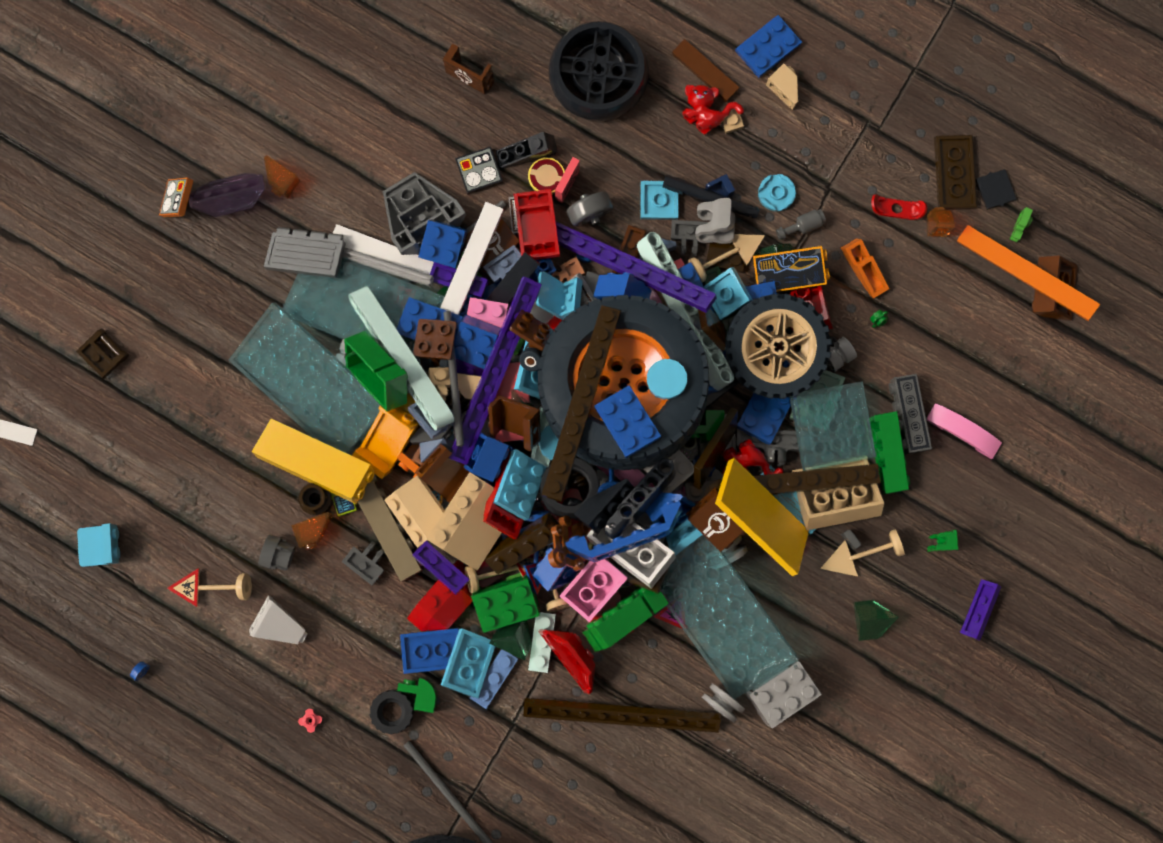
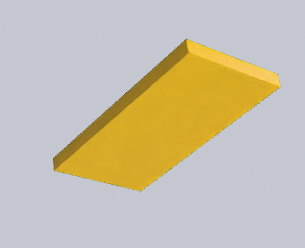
[715,458,809,576]

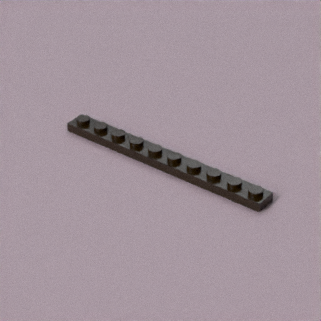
[541,305,621,502]
[684,464,881,502]
[523,698,721,733]

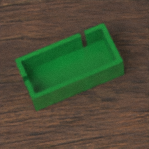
[344,331,408,412]
[582,587,669,652]

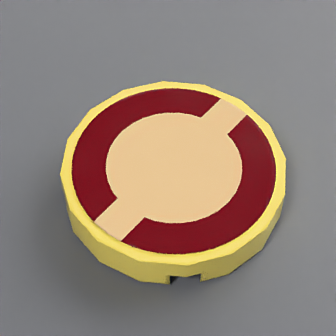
[528,158,565,194]

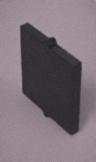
[975,169,1016,209]

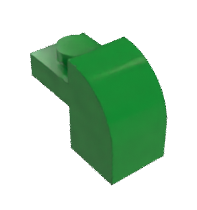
[690,410,724,444]
[397,677,437,713]

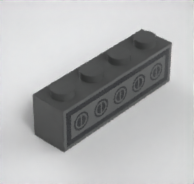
[889,374,932,455]

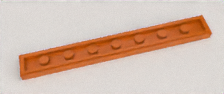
[957,225,1100,322]

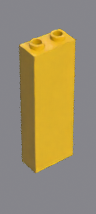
[252,419,375,504]

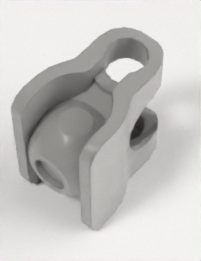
[695,198,735,244]

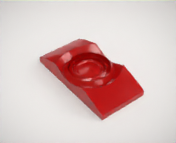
[514,189,560,260]
[483,452,523,540]

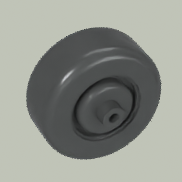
[567,191,613,227]

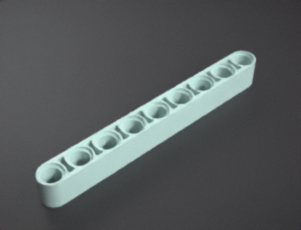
[637,232,734,390]
[348,286,454,431]

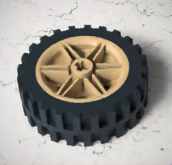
[725,294,832,399]

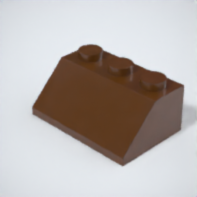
[1032,256,1078,321]

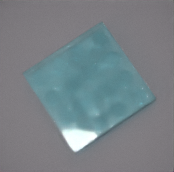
[790,381,876,471]

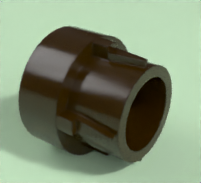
[297,483,333,516]

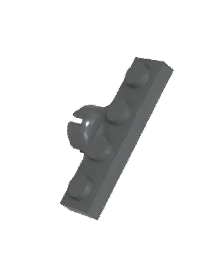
[736,429,814,466]

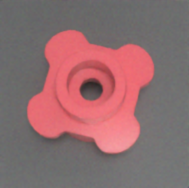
[298,709,322,733]

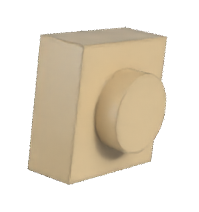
[722,110,744,134]

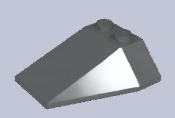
[383,172,466,255]

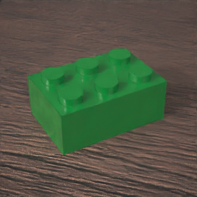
[471,576,540,633]

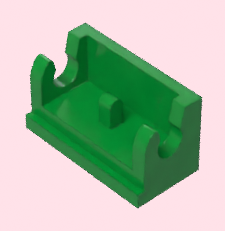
[927,530,958,552]

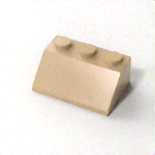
[384,475,445,548]

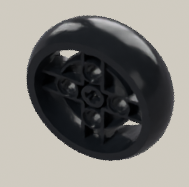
[548,21,649,121]

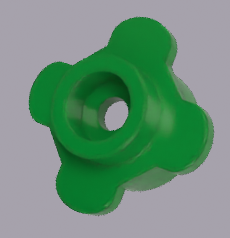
[870,310,888,328]

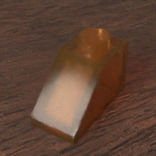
[264,155,300,199]
[927,207,955,237]
[291,512,332,550]

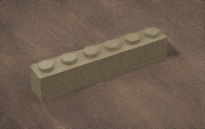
[358,474,423,582]

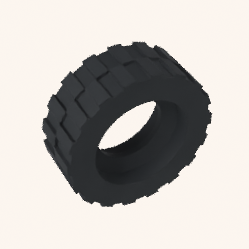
[369,690,414,734]

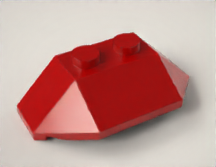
[407,560,473,631]
[538,629,596,694]

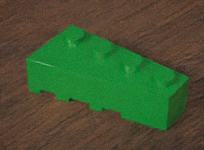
[867,411,910,495]

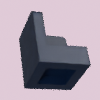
[705,174,735,197]

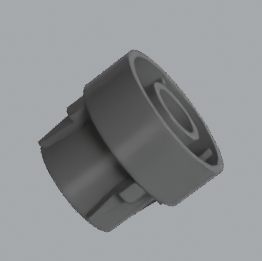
[258,534,296,571]

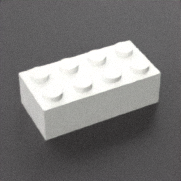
[587,514,676,589]

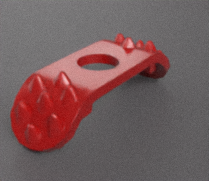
[871,194,927,220]

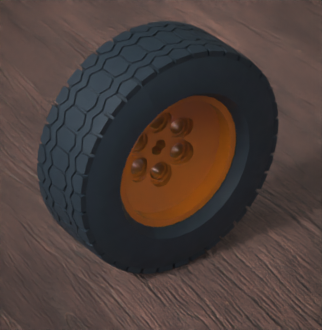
[538,295,709,470]

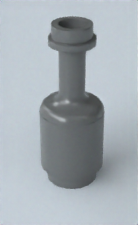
[776,209,826,240]

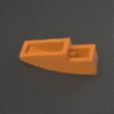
[841,239,889,298]

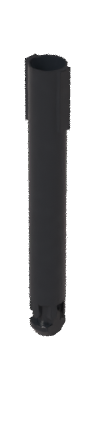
[662,174,760,219]

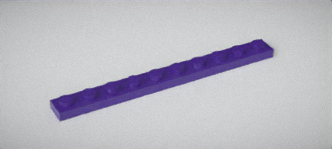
[555,221,717,313]
[448,277,542,465]

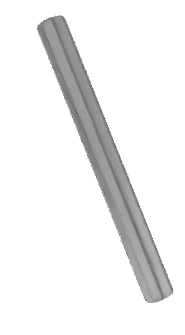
[342,248,434,286]

